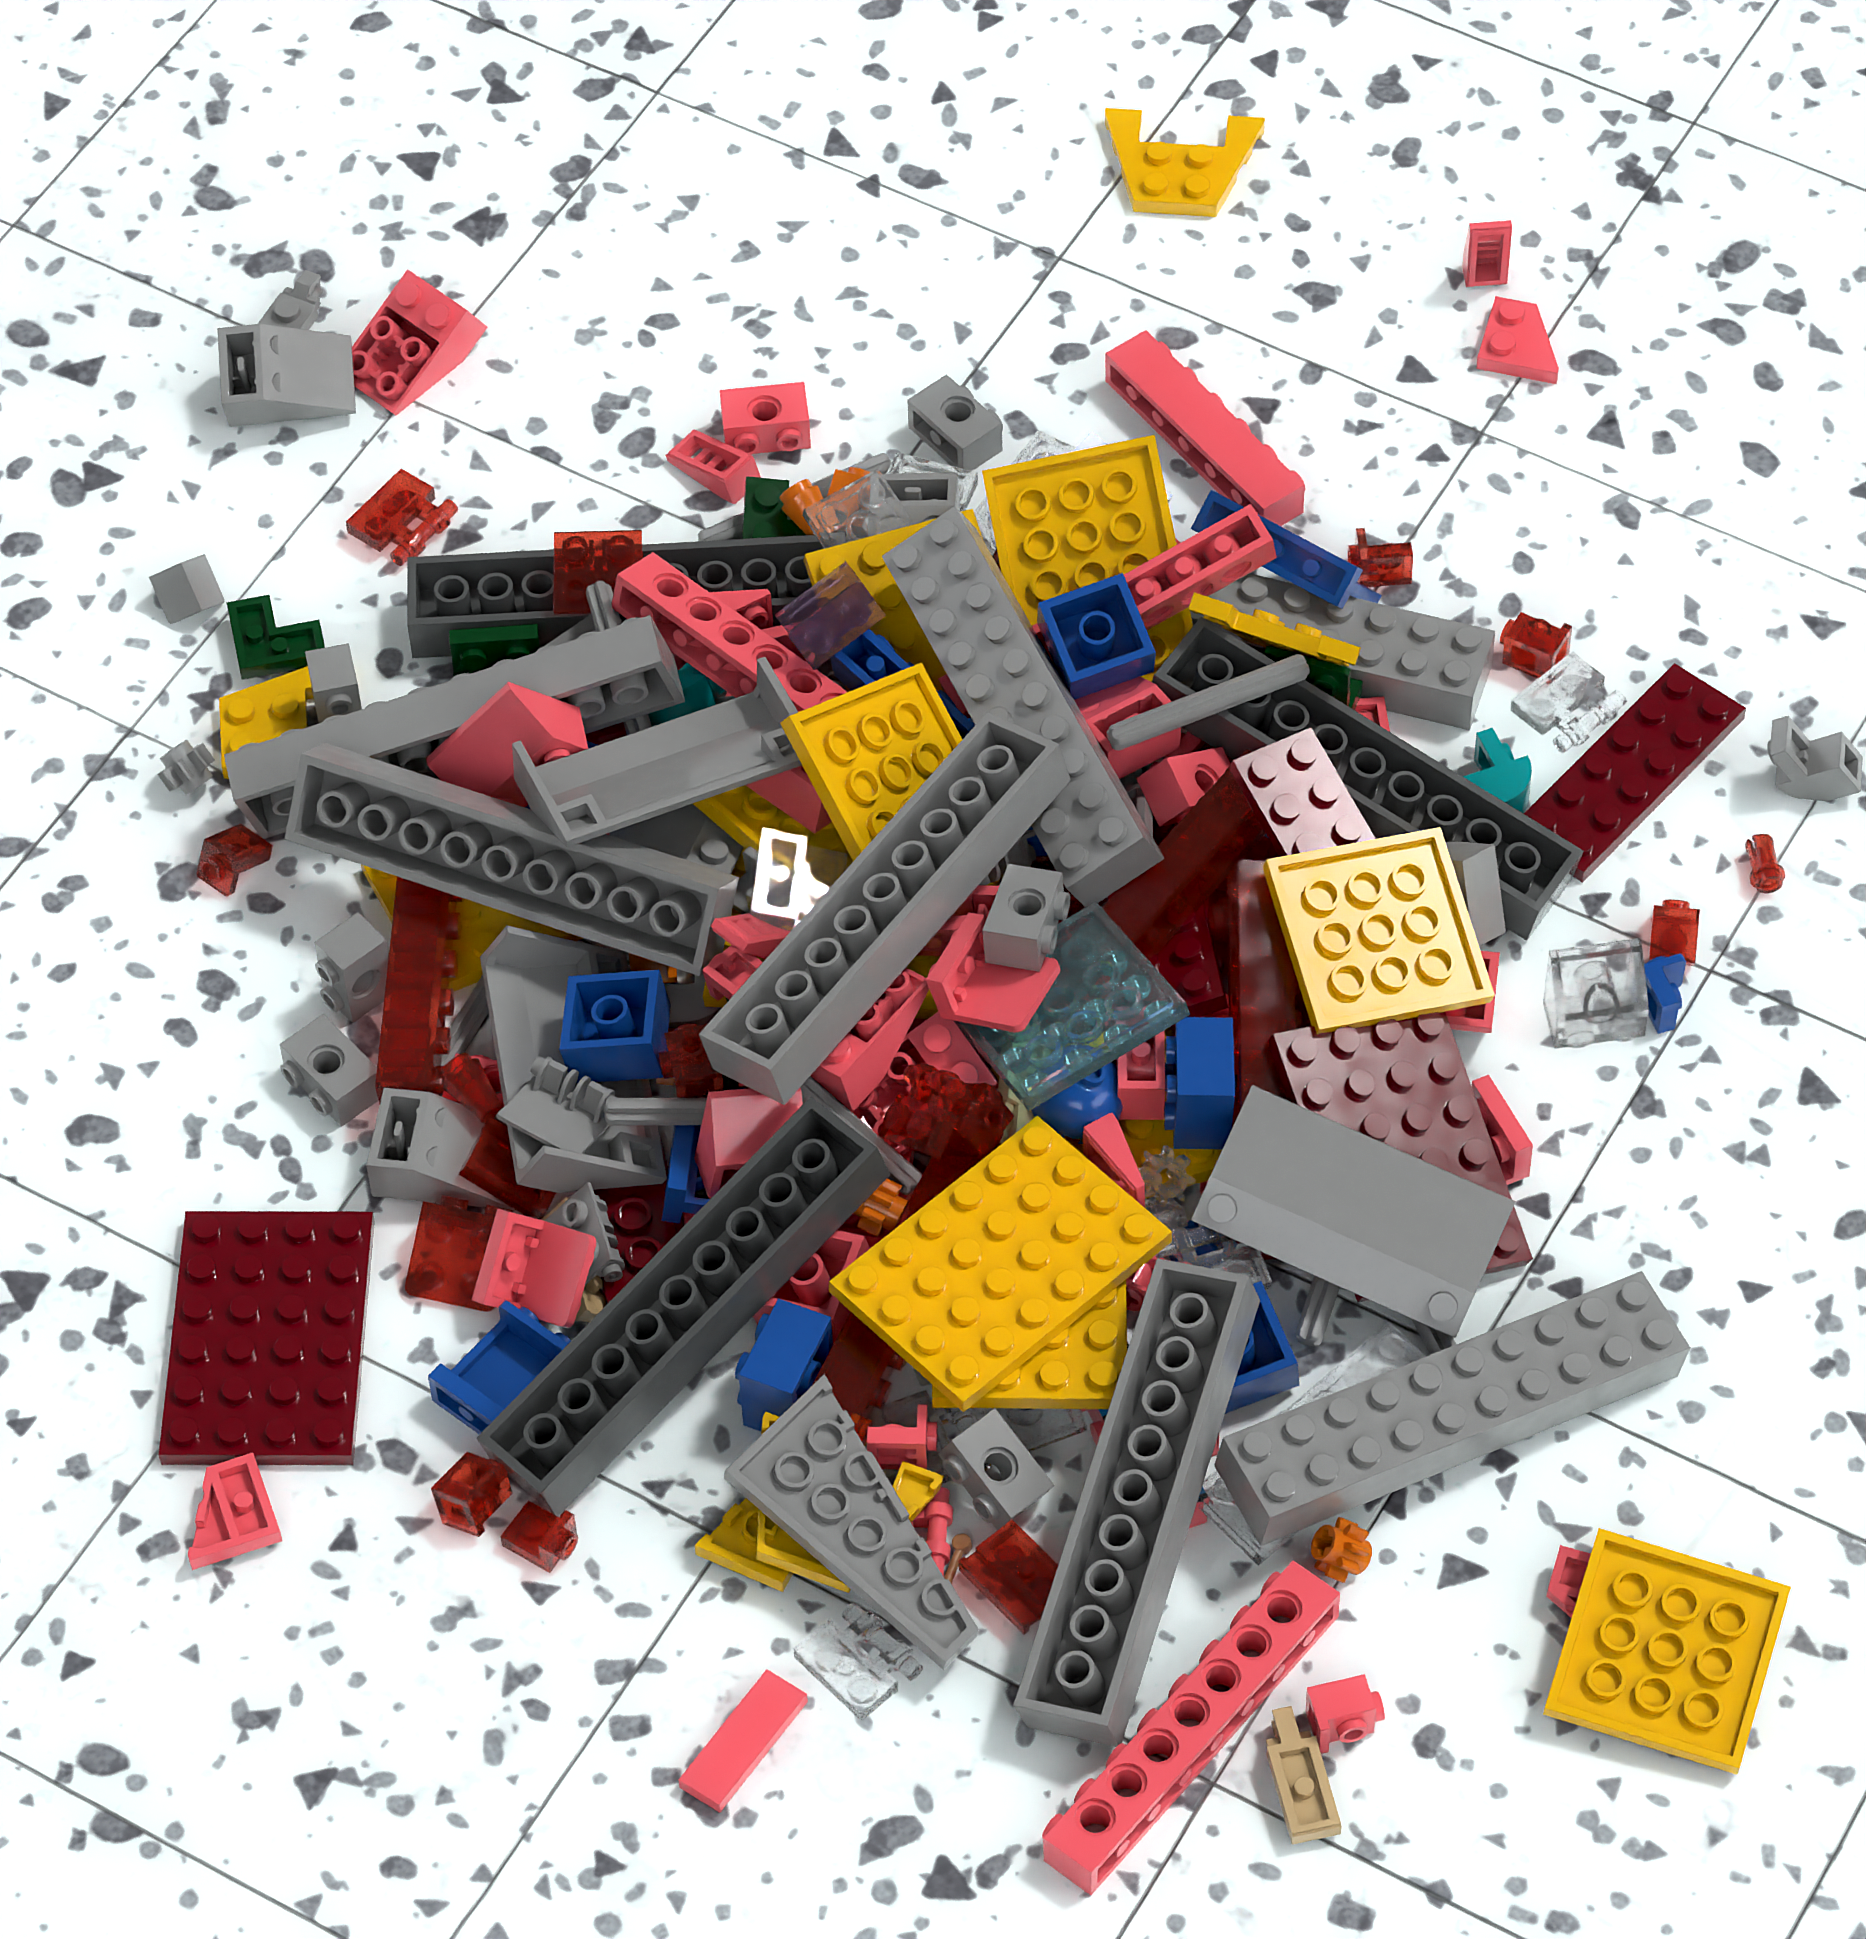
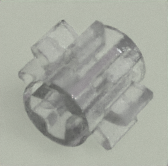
[1138,1145,1196,1207]

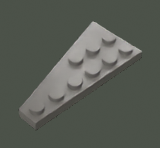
[724,1374,979,1670]

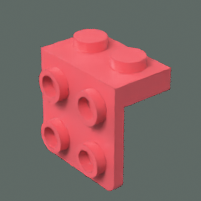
[926,912,1061,1033]
[472,1208,596,1328]

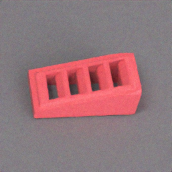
[1462,220,1512,287]
[665,429,761,504]
[711,911,795,959]
[1083,1113,1145,1208]

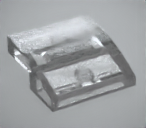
[750,827,848,931]

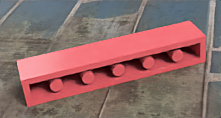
[1105,330,1306,526]

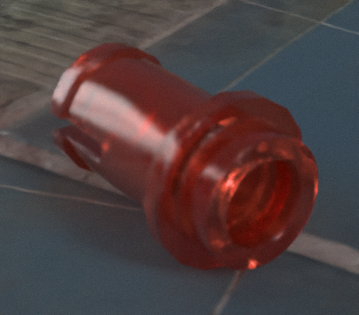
[1745,834,1786,894]

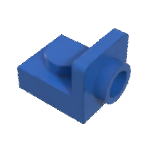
[1636,953,1686,1034]

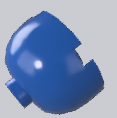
[1030,1048,1123,1144]

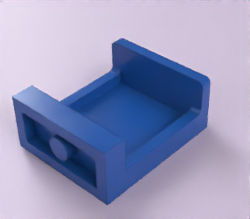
[428,1300,571,1435]

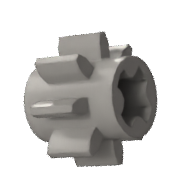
[157,739,215,795]

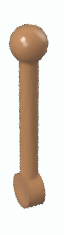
[944,1533,973,1584]

